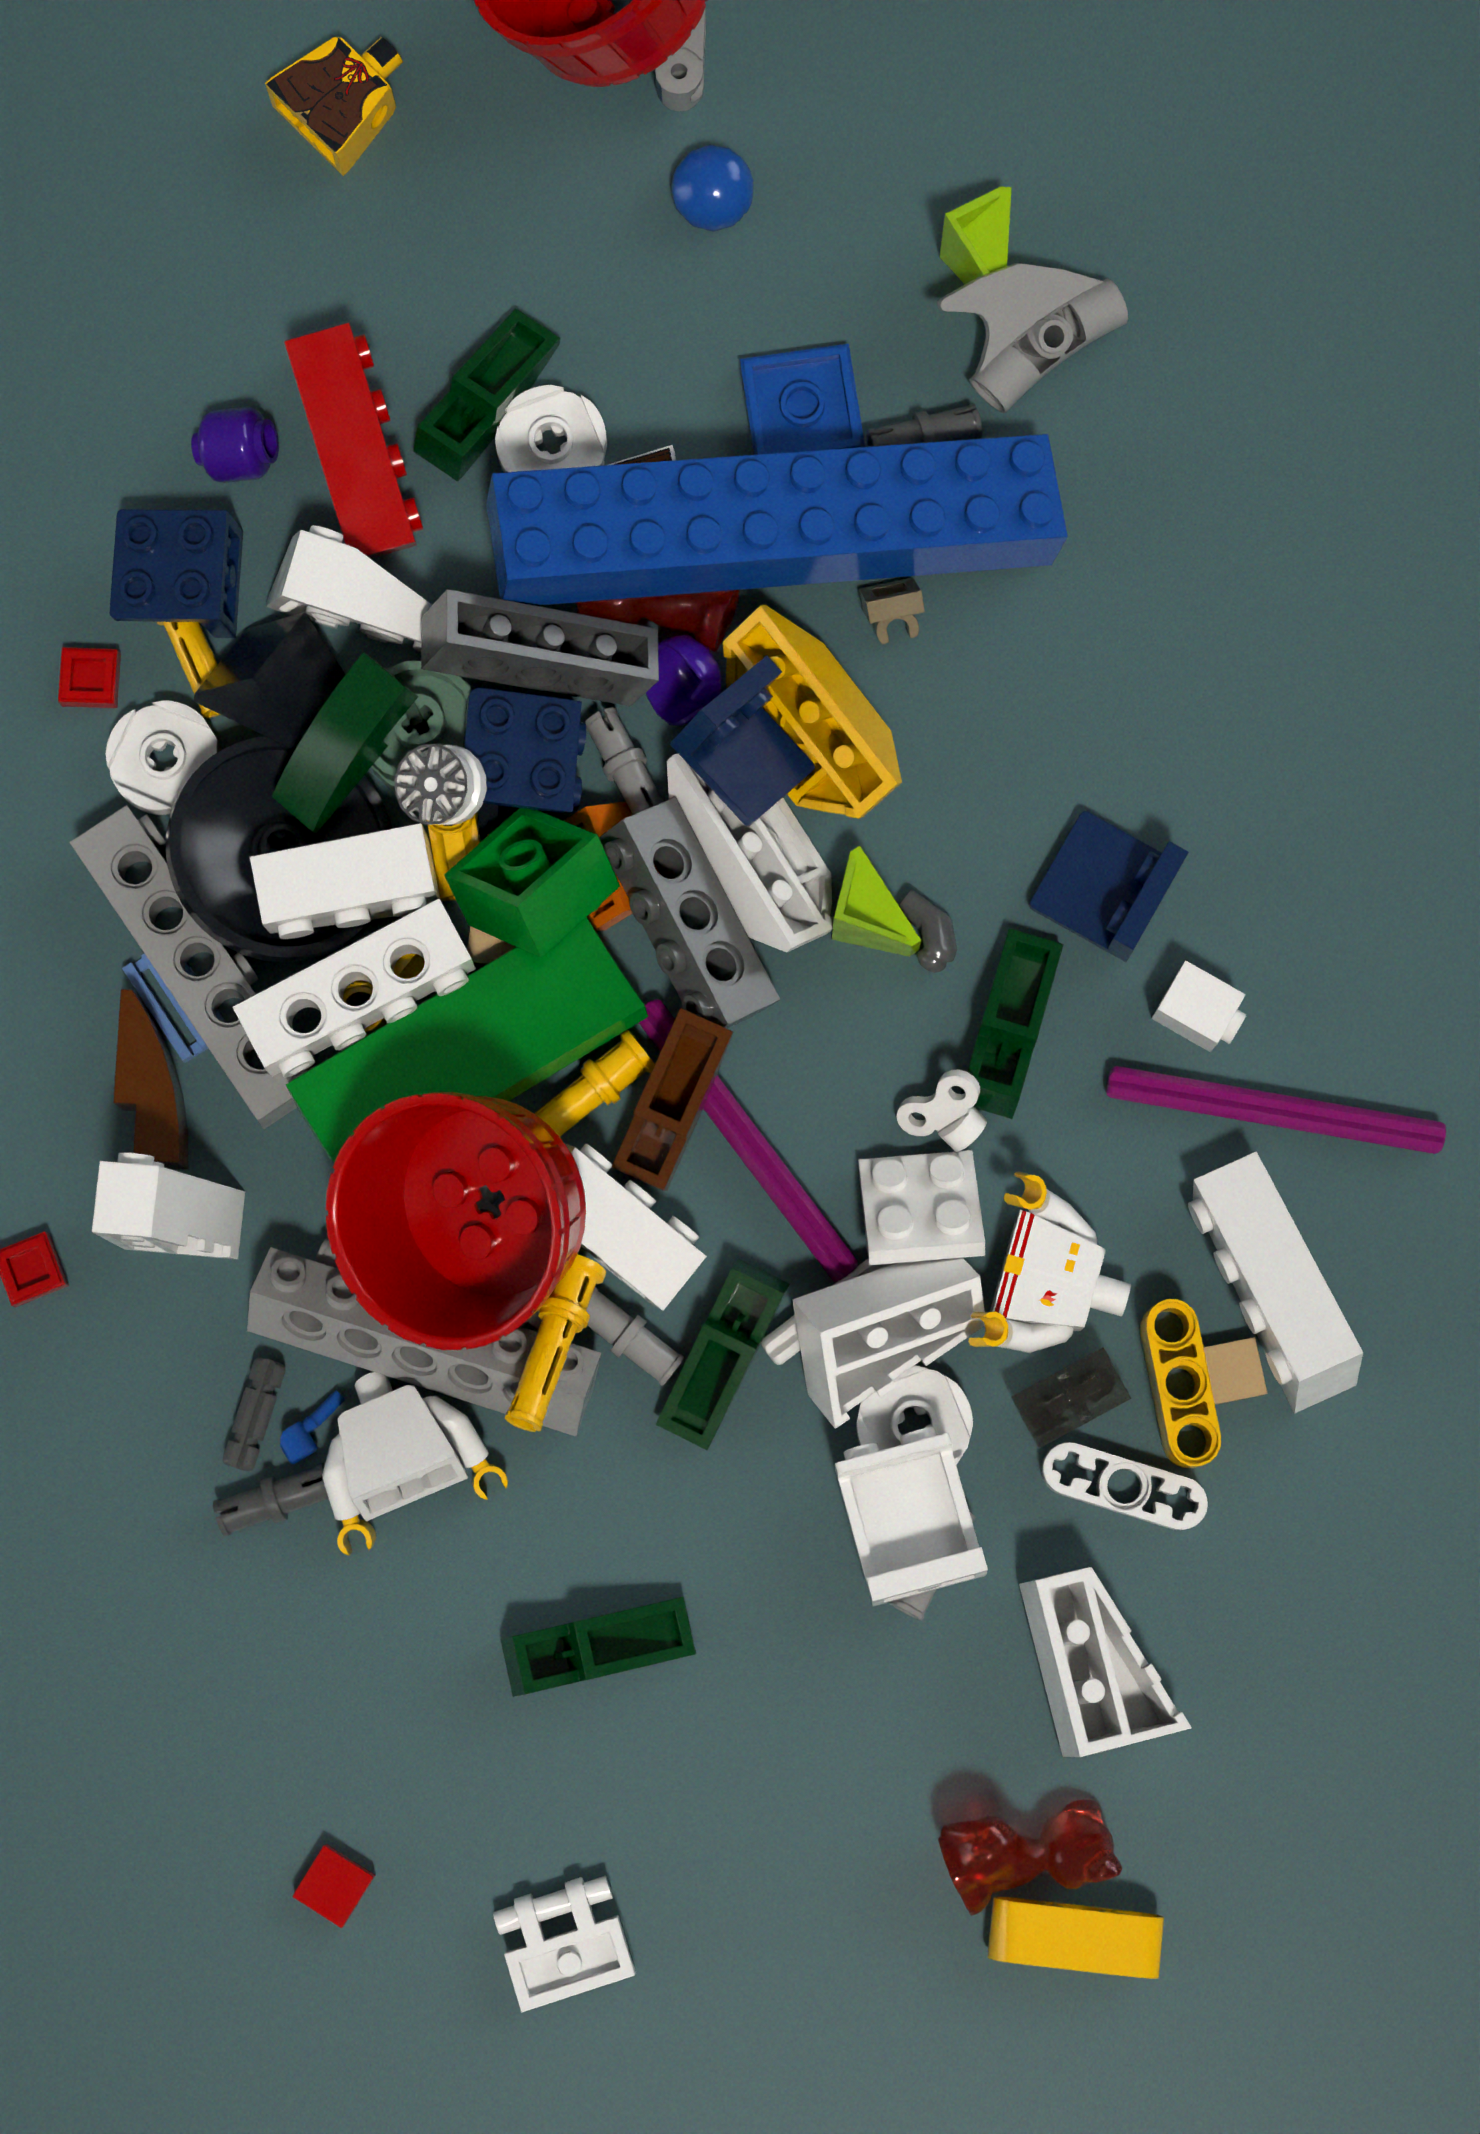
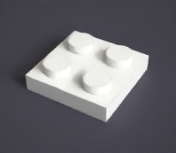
[858,1150,985,1265]

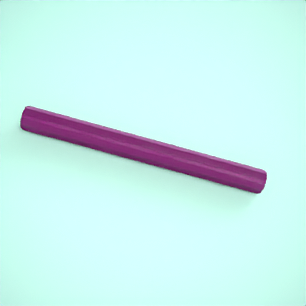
[639,998,858,1282]
[1106,1066,1446,1154]

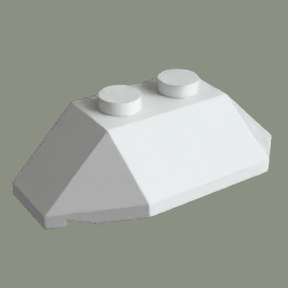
[667,753,833,952]

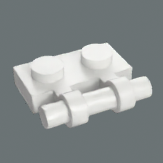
[493,1875,636,2013]

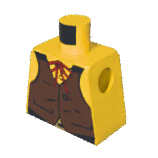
[265,37,403,176]

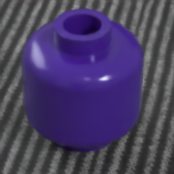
[191,407,279,483]

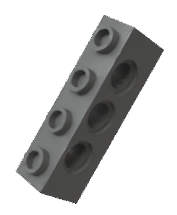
[421,589,659,706]
[599,797,780,1029]

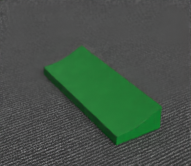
[285,917,648,1165]

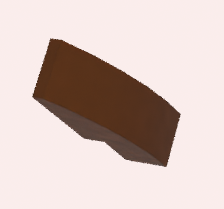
[113,989,188,1169]
[612,1008,734,1191]

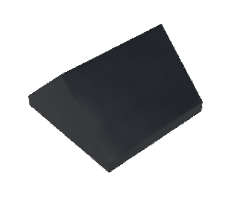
[194,612,346,749]

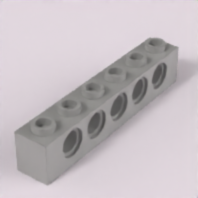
[69,805,317,1129]
[247,1247,601,1436]

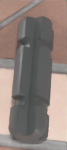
[223,1357,286,1471]

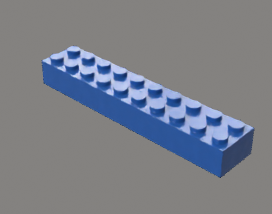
[486,434,1068,606]

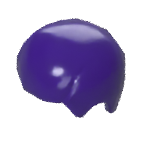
[646,635,721,726]

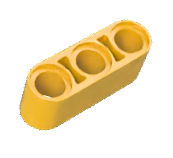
[1140,1299,1221,1468]
[987,1896,1164,1979]

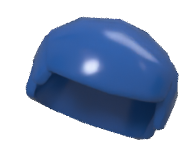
[671,145,753,232]

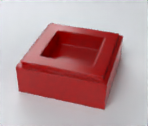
[58,647,121,708]
[0,1231,69,1307]
[292,1844,376,1928]

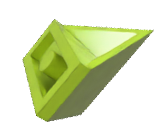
[939,187,1012,284]
[832,846,921,957]

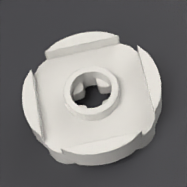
[495,385,607,472]
[105,700,221,815]
[856,1365,973,1464]

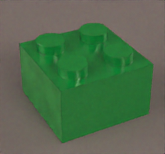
[444,808,620,958]

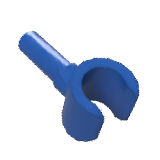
[280,1390,345,1464]

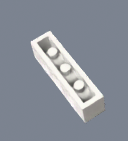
[232,899,476,1078]

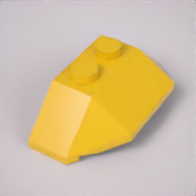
[723,605,902,819]

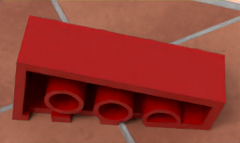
[284,323,424,559]

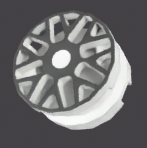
[394,744,487,825]

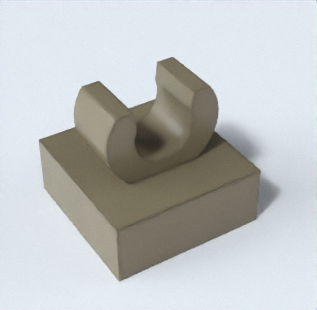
[859,577,925,644]

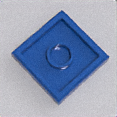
[740,344,865,455]

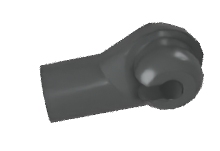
[899,889,957,973]

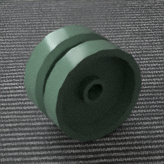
[371,661,472,792]

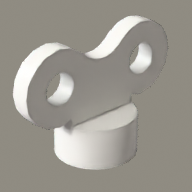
[896,1070,987,1152]

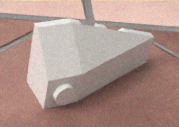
[266,525,432,652]

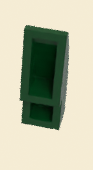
[413,308,561,482]
[272,652,418,833]
[960,928,1064,1119]
[656,1259,790,1450]
[500,1597,696,1697]

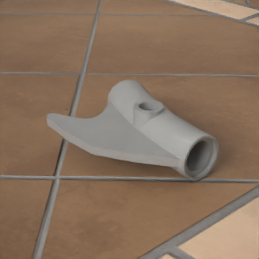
[937,263,1128,413]

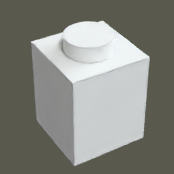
[1151,960,1247,1052]

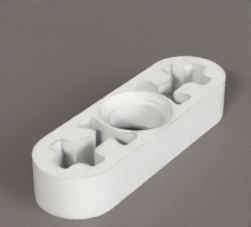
[1041,1442,1208,1530]

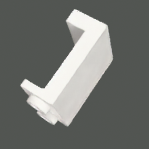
[835,1427,988,1606]

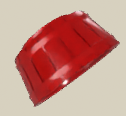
[474,0,708,87]
[325,1092,586,1350]

